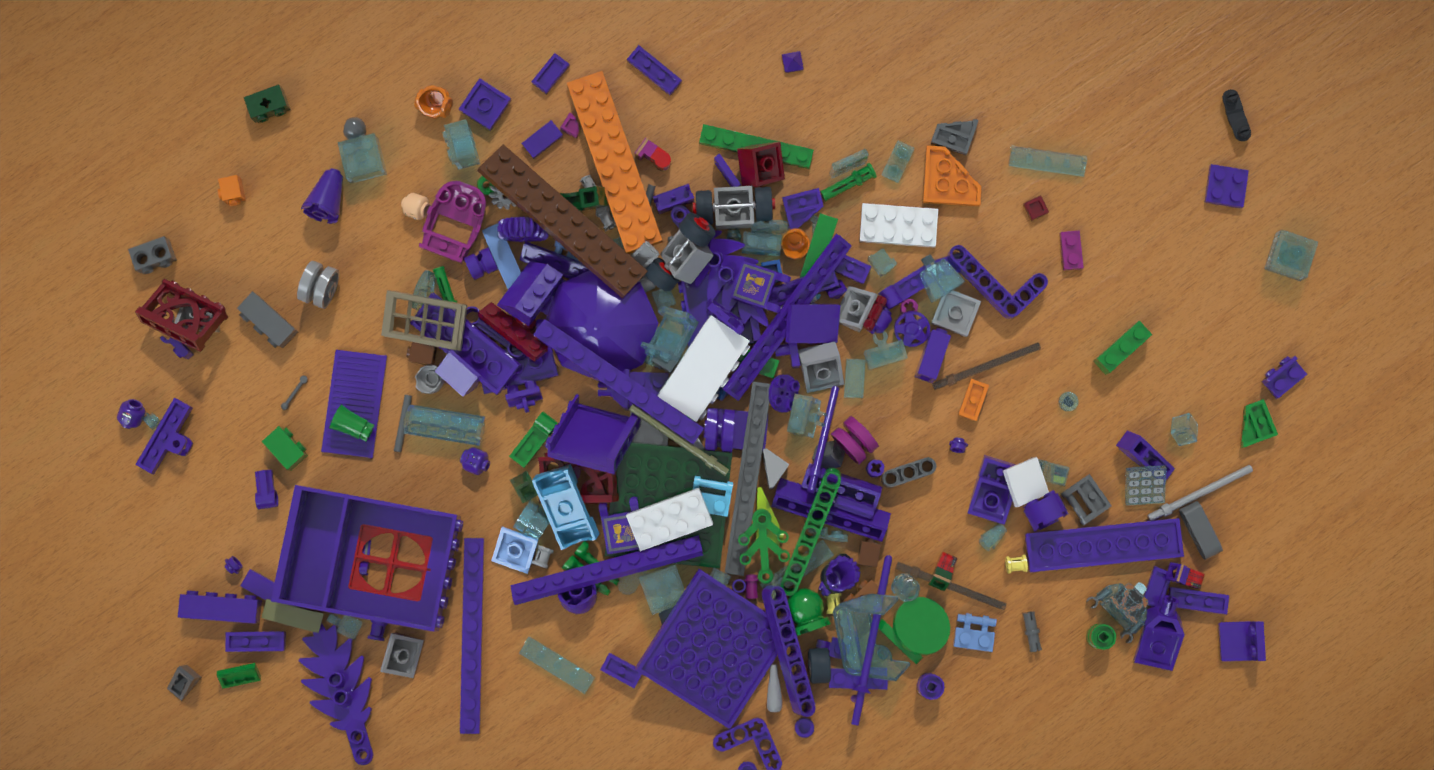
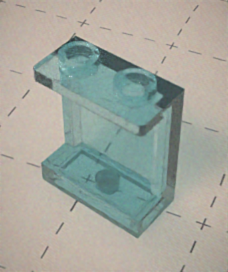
[641,305,699,362]

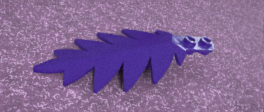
[671,205,771,327]
[299,622,374,765]

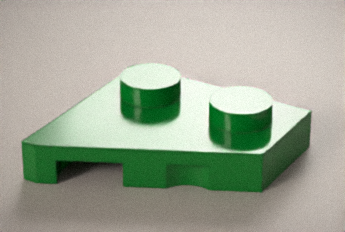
[1241,399,1278,448]

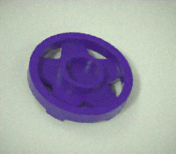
[894,311,930,347]

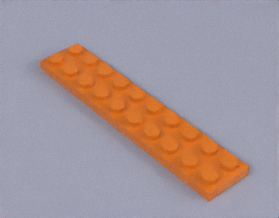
[567,71,663,254]

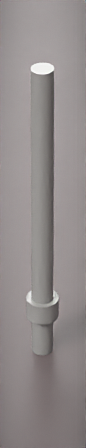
[1147,465,1253,521]

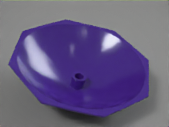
[546,270,659,381]

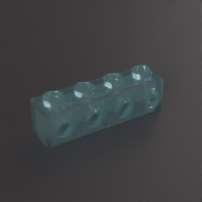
[404,404,485,446]

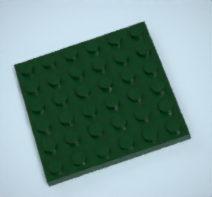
[605,442,732,568]

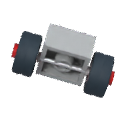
[693,186,775,230]
[645,213,715,291]

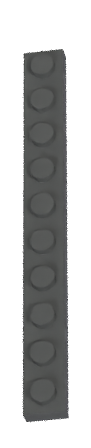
[724,382,770,576]

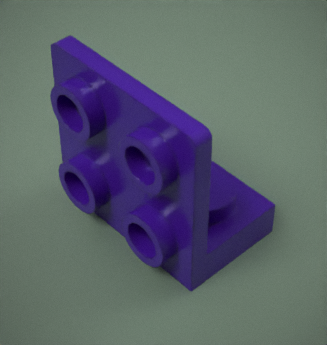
[1219,621,1266,661]

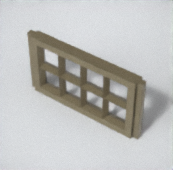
[381,290,467,351]

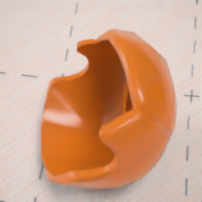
[781,228,810,260]

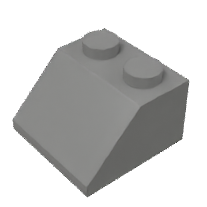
[798,342,844,393]

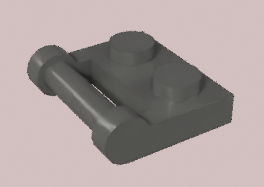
[1061,474,1112,526]

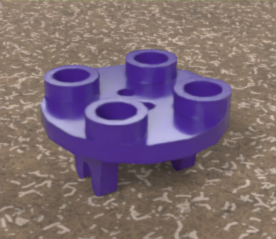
[769,375,800,412]

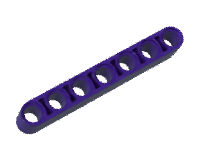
[762,585,816,717]

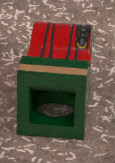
[928,552,957,591]

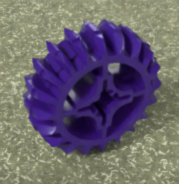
[497,217,549,242]

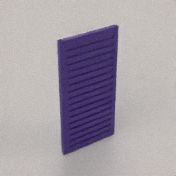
[321,350,387,459]

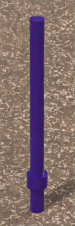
[807,386,839,493]

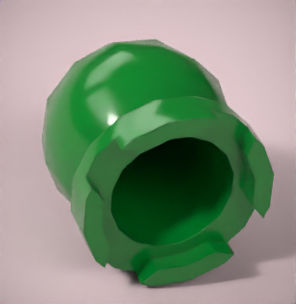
[787,588,831,636]

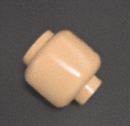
[401,193,431,220]

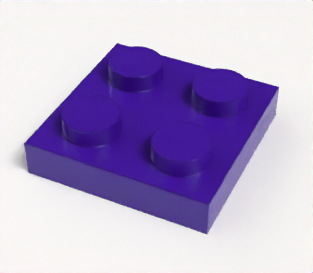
[459,78,511,131]
[1204,164,1249,209]

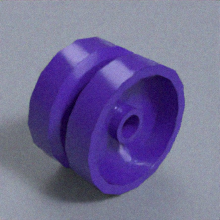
[704,408,735,452]

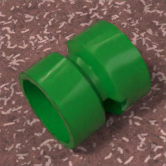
[1086,624,1116,650]

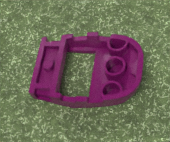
[419,181,486,264]

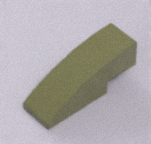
[261,599,324,633]

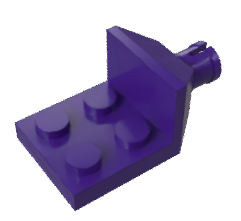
[598,369,669,411]
[1134,595,1185,671]

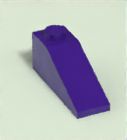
[1116,431,1175,483]

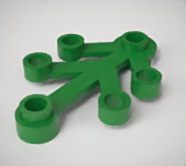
[738,509,790,584]

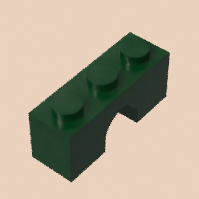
[560,186,608,212]

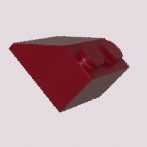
[737,142,785,187]

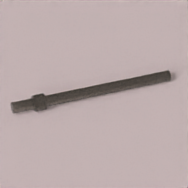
[932,342,1041,390]
[895,562,1007,610]

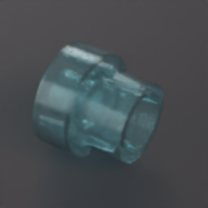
[513,500,549,539]

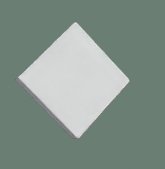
[1003,457,1049,507]

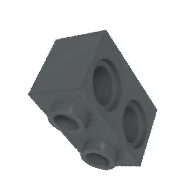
[128,236,177,274]

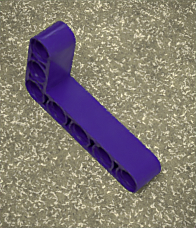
[947,245,1048,319]

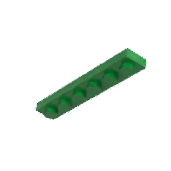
[699,124,814,169]

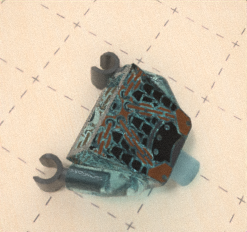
[1086,582,1149,643]

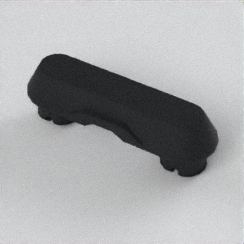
[1222,89,1251,142]

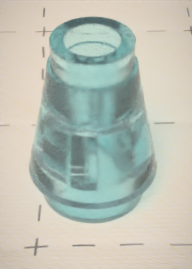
[979,523,1007,551]

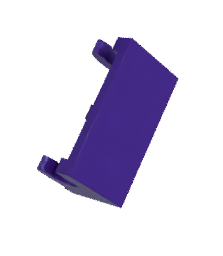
[652,184,694,215]

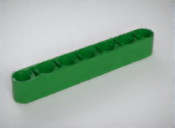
[780,468,841,596]

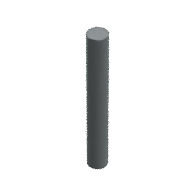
[394,395,412,452]

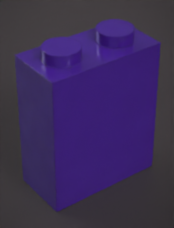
[914,328,951,383]

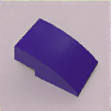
[967,455,1016,525]

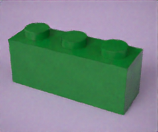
[1093,320,1153,375]

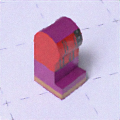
[635,138,671,171]

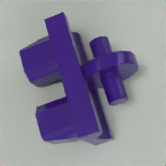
[505,380,543,413]

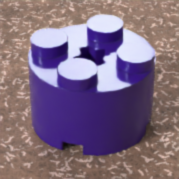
[1024,490,1069,532]

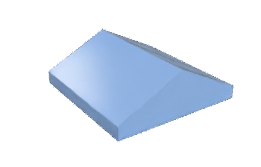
[491,527,539,574]

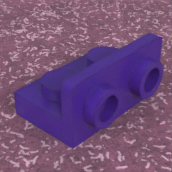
[1262,356,1307,399]

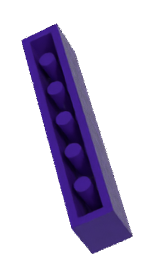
[771,478,891,542]

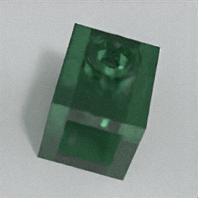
[510,471,538,503]

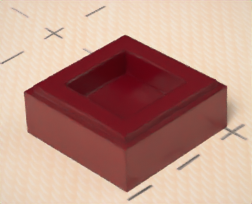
[1023,195,1049,221]

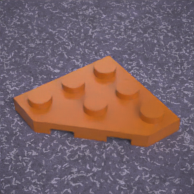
[923,146,981,207]

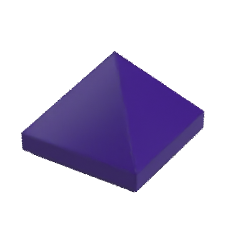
[782,51,804,73]
[825,279,847,299]

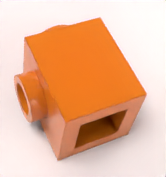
[218,175,246,206]

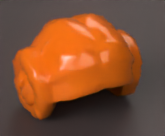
[414,85,453,119]

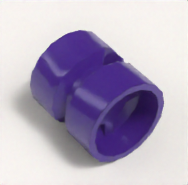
[464,247,499,280]
[916,673,945,700]

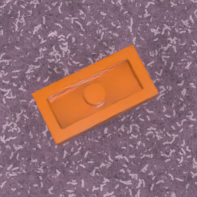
[958,379,989,422]

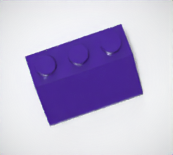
[497,261,563,326]

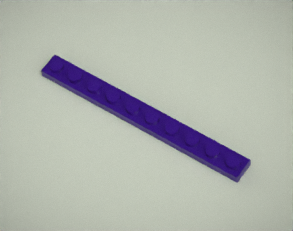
[723,234,852,401]
[534,319,704,445]
[510,535,704,605]
[460,538,484,734]

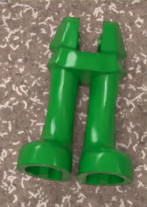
[562,541,620,595]

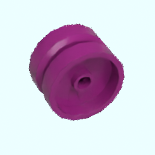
[830,416,879,465]

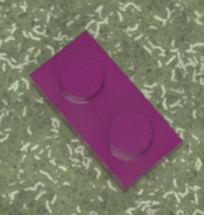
[1059,230,1084,271]

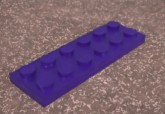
[410,293,521,395]

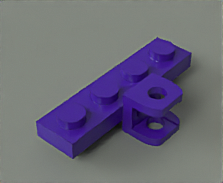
[135,398,193,475]

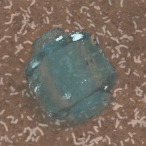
[891,573,920,602]

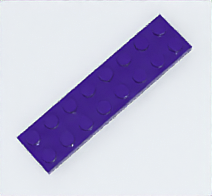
[1025,518,1184,572]

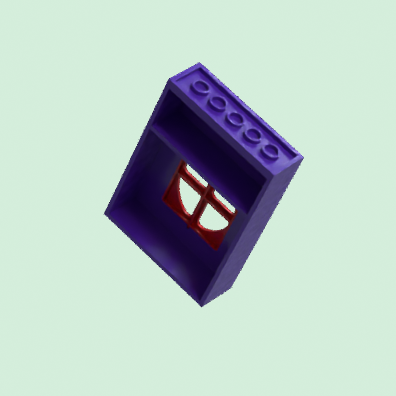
[271,485,464,632]

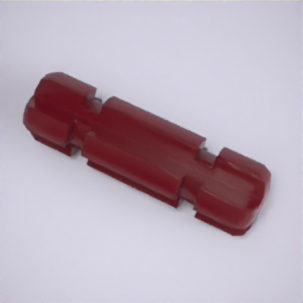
[863,295,887,331]

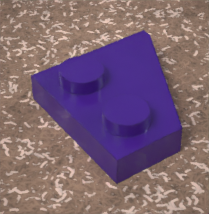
[782,188,823,229]

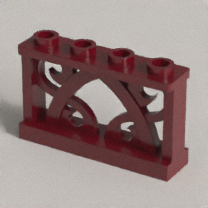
[135,279,228,352]
[538,453,619,504]

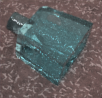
[920,254,965,303]

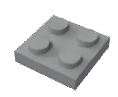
[931,288,981,337]

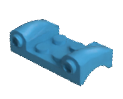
[532,464,600,550]

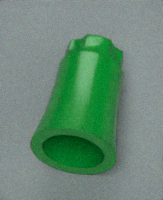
[329,404,375,442]

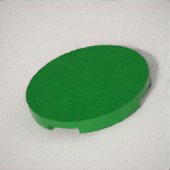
[893,597,950,656]

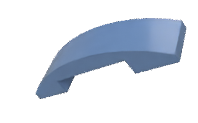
[482,223,521,289]

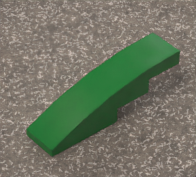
[800,213,838,278]

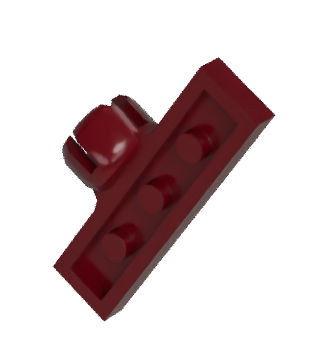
[478,302,548,362]

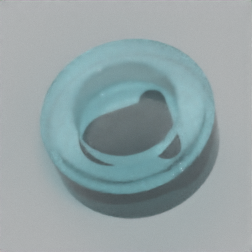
[1058,392,1079,411]

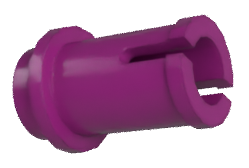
[744,574,759,599]

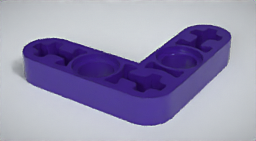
[713,717,782,770]

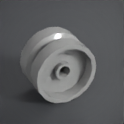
[297,260,339,309]

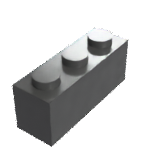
[237,291,298,348]

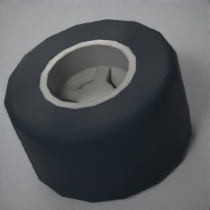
[808,648,831,684]

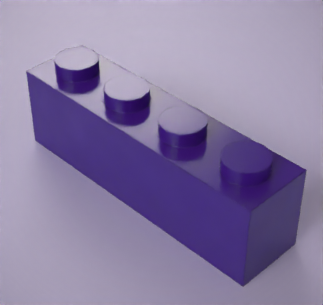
[801,463,882,510]
[178,590,262,624]

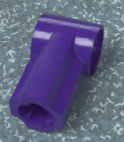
[255,470,279,509]

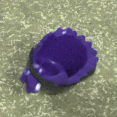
[819,554,861,596]

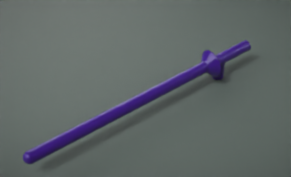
[851,555,892,726]

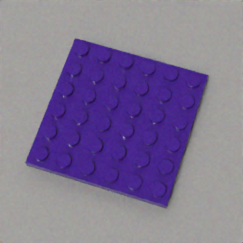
[634,569,786,729]

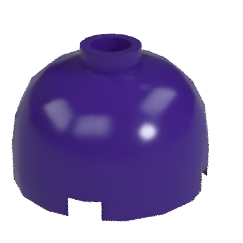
[558,584,597,614]

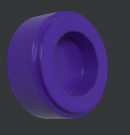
[795,718,814,738]

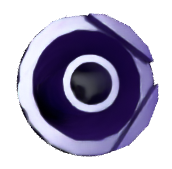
[301,168,343,224]

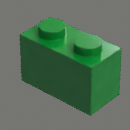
[261,426,308,471]

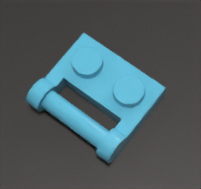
[693,476,733,517]

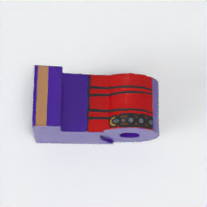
[1165,562,1205,589]

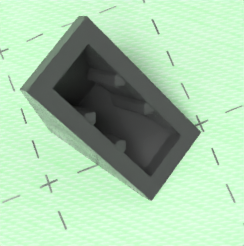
[167,665,202,701]

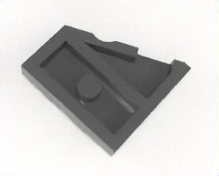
[931,119,979,155]

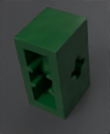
[243,85,291,123]

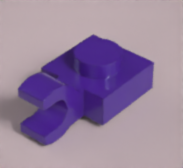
[160,336,194,360]
[816,637,852,660]

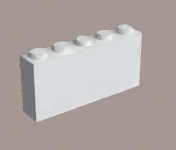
[657,315,750,422]

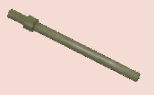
[629,404,729,476]

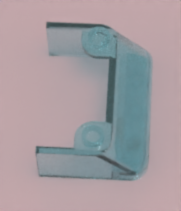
[833,594,910,681]

